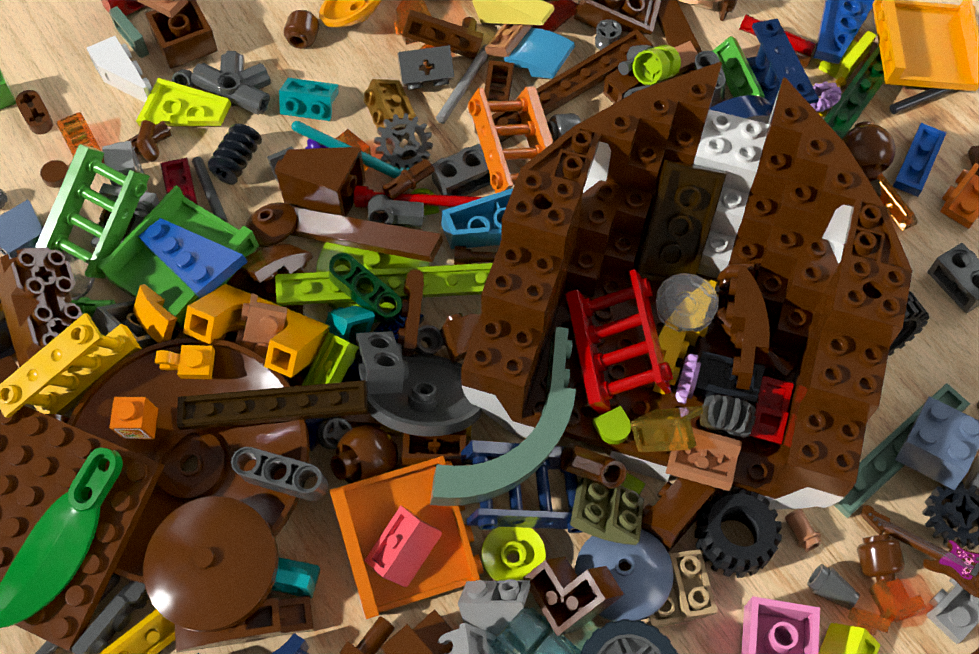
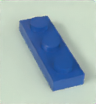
[892,123,946,197]

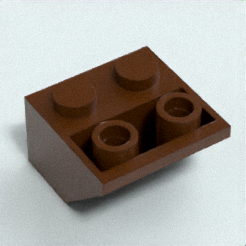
[402,429,467,468]

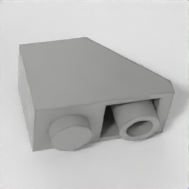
[458,579,531,635]

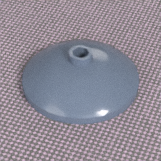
[575,529,673,622]

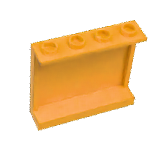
[872,0,979,91]

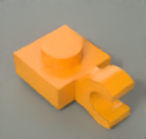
[155,345,215,379]

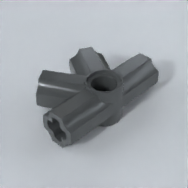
[191,51,271,115]

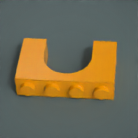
[183,284,330,378]

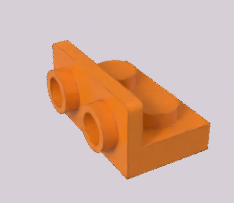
[940,163,979,229]

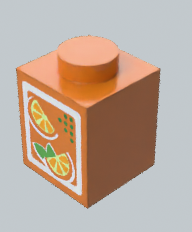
[109,397,159,439]

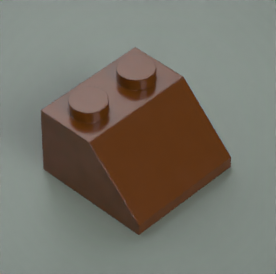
[641,477,716,553]

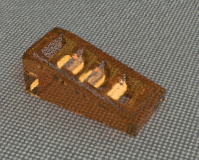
[56,112,101,157]

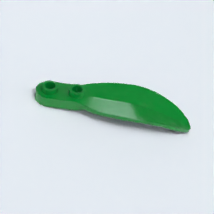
[0,448,123,628]

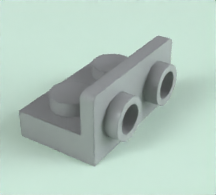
[926,578,979,644]

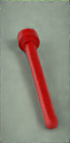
[354,186,483,208]

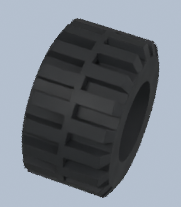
[694,488,782,578]

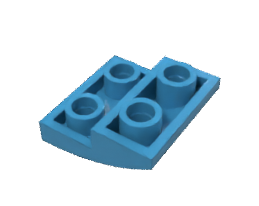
[504,27,575,79]

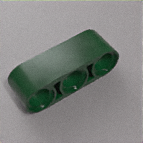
[329,253,402,324]

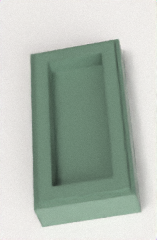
[109,6,149,58]

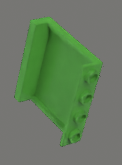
[99,185,259,330]

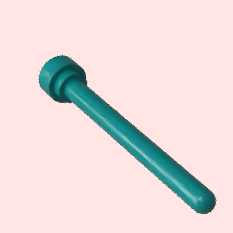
[291,121,410,191]

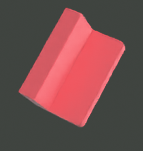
[364,506,442,587]

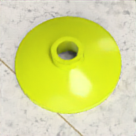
[481,527,546,581]

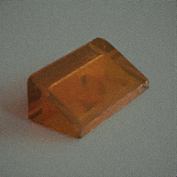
[877,173,918,231]

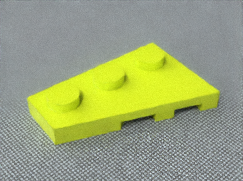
[136,78,232,126]

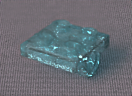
[491,607,581,654]

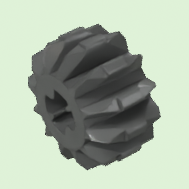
[699,395,756,438]

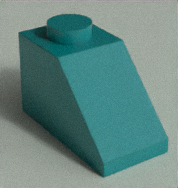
[325,305,375,345]

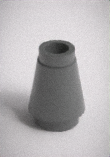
[807,564,860,610]

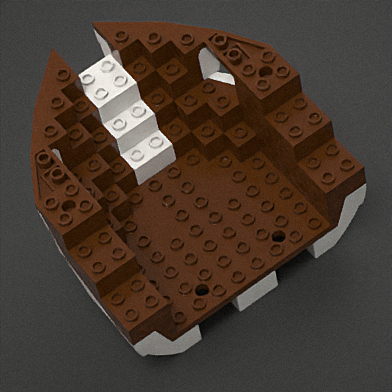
[461,62,912,510]

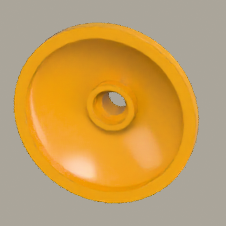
[319,0,382,28]

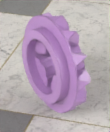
[810,81,841,112]
[676,354,701,404]

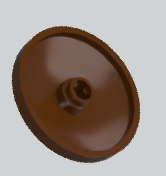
[143,496,279,632]

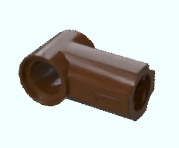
[560,443,627,488]

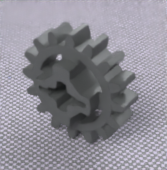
[374,113,433,169]

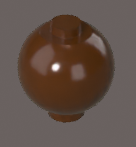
[842,121,896,182]
[330,425,398,484]

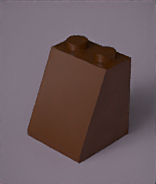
[275,147,366,217]

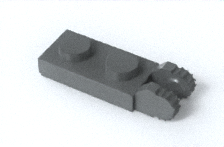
[71,581,150,654]

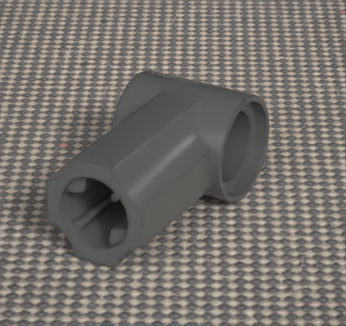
[368,194,424,228]

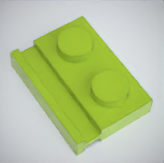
[301,332,359,386]

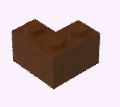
[523,556,625,636]
[381,609,453,654]

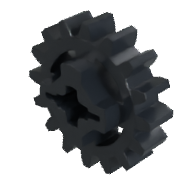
[922,481,979,551]

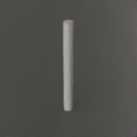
[436,44,488,124]

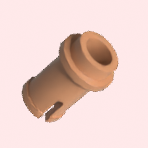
[785,509,822,552]

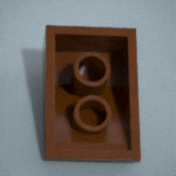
[574,0,661,35]

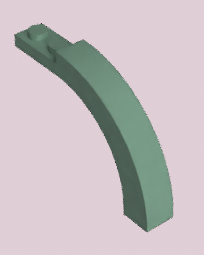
[430,327,576,506]

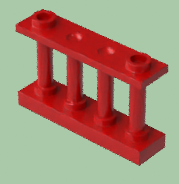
[566,269,673,414]

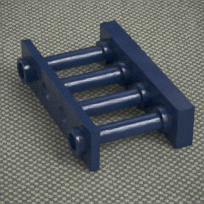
[746,18,819,107]
[461,440,582,533]

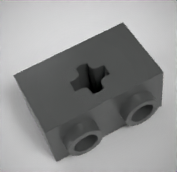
[397,45,454,90]

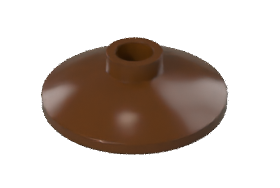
[245,202,298,247]

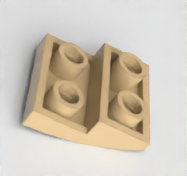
[646,549,718,628]

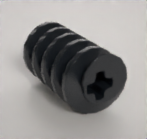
[208,123,262,185]

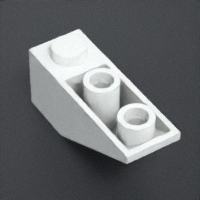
[87,36,153,102]

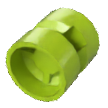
[633,45,681,85]

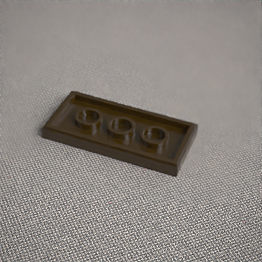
[635,160,727,288]

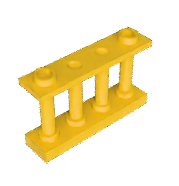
[0,313,142,418]

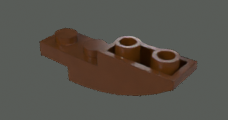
[725,265,770,390]
[174,596,314,653]

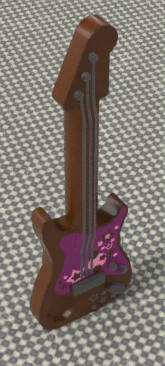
[861,505,979,598]

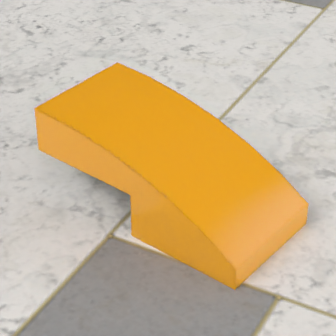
[133,284,177,343]

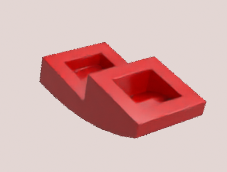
[749,376,794,445]

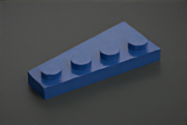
[814,0,875,64]
[138,218,248,298]

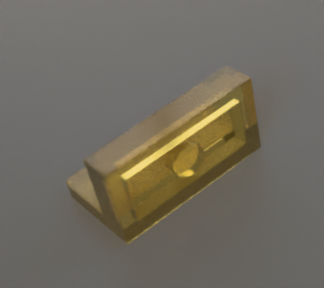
[630,406,704,452]

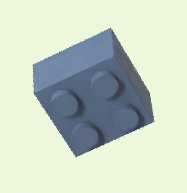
[895,396,979,490]

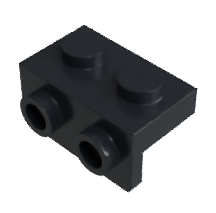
[695,351,765,403]

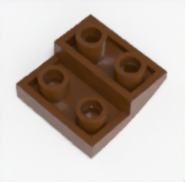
[239,244,313,283]

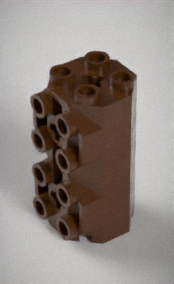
[0,247,83,369]

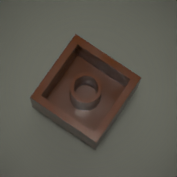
[145,0,218,69]

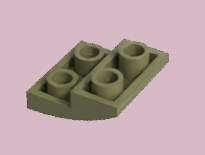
[570,477,644,545]

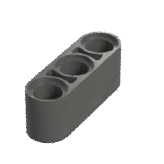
[231,447,329,501]

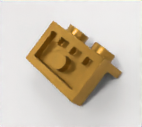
[364,79,416,129]

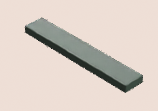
[834,383,970,519]

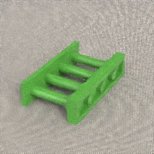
[35,144,150,279]

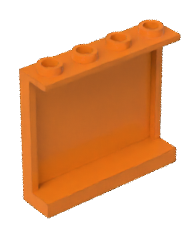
[330,456,484,619]

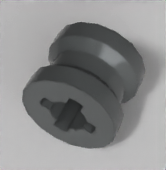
[595,19,622,50]
[316,418,352,449]

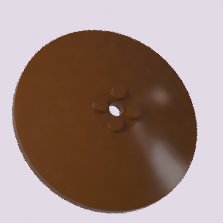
[67,337,310,584]

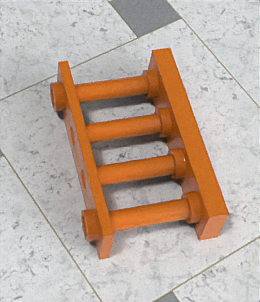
[468,86,553,193]

